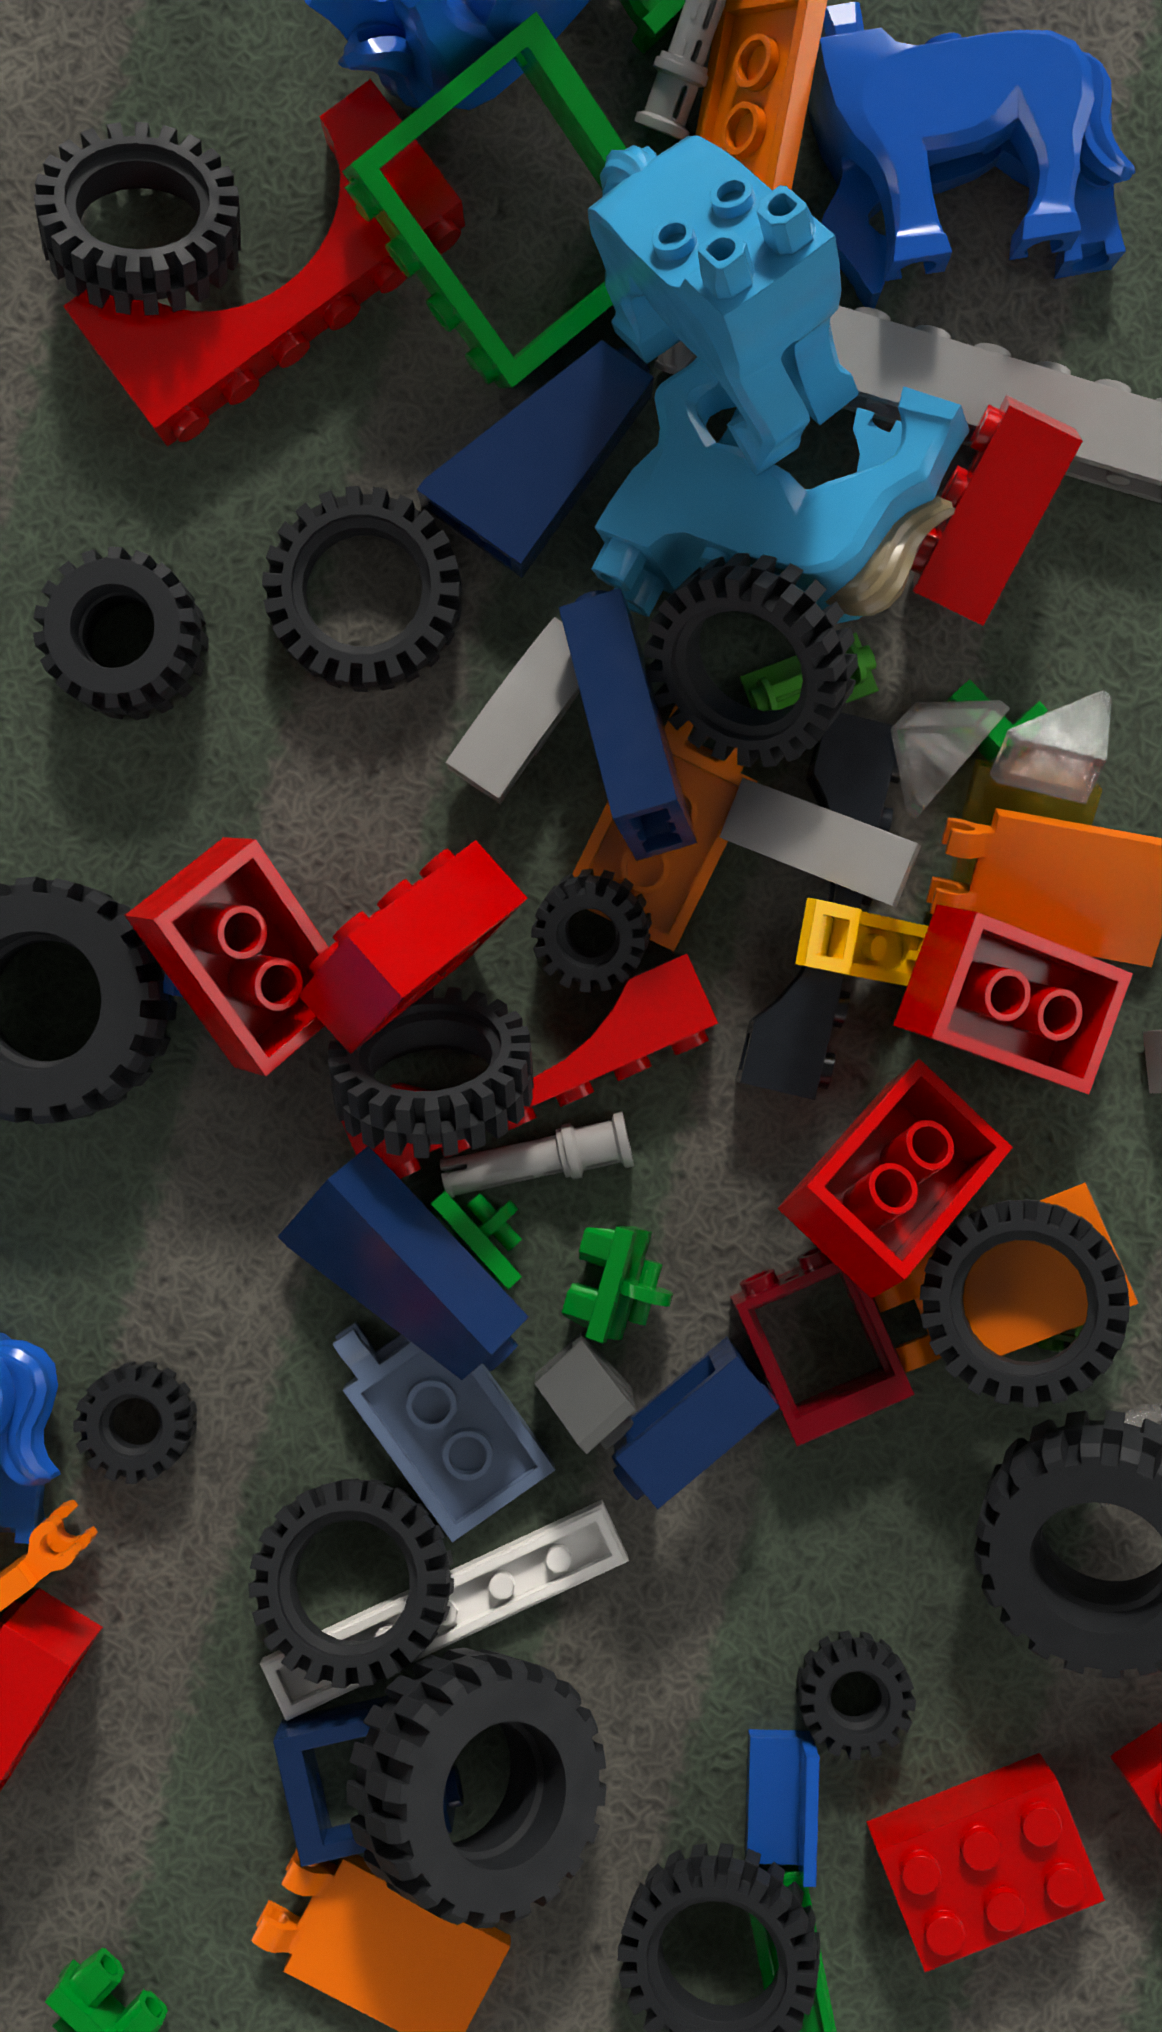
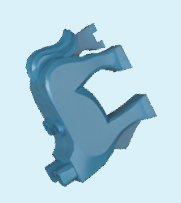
[588,135,859,476]

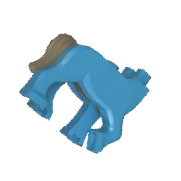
[591,357,970,624]

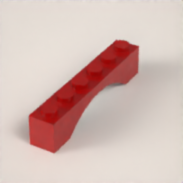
[341,954,718,1179]

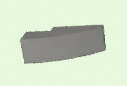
[445,617,580,805]
[719,778,921,907]

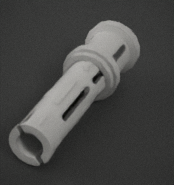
[634,0,727,140]
[440,1111,634,1198]

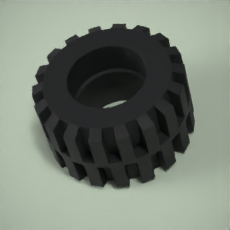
[33,547,209,720]

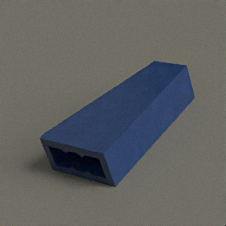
[417,340,654,578]
[559,588,697,861]
[277,1146,529,1380]

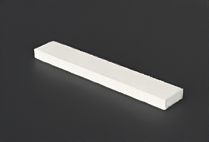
[260,1500,629,1721]

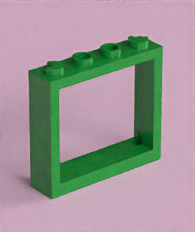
[342,11,627,388]

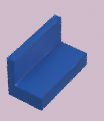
[745,1729,820,1887]

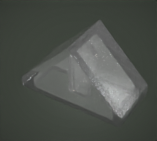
[990,690,1112,804]
[891,700,1010,819]

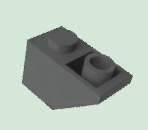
[534,1331,636,1454]

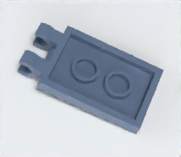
[333,1321,555,1542]

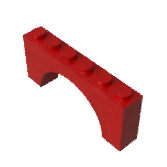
[63,79,465,447]

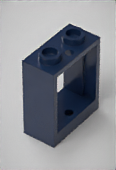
[612,1337,779,1509]
[273,1695,464,1867]

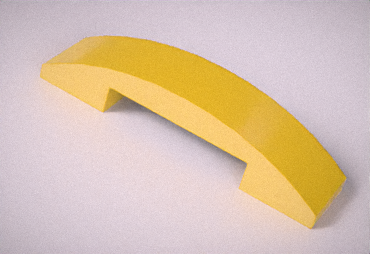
[795,898,929,986]

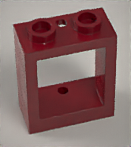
[730,1247,914,1446]

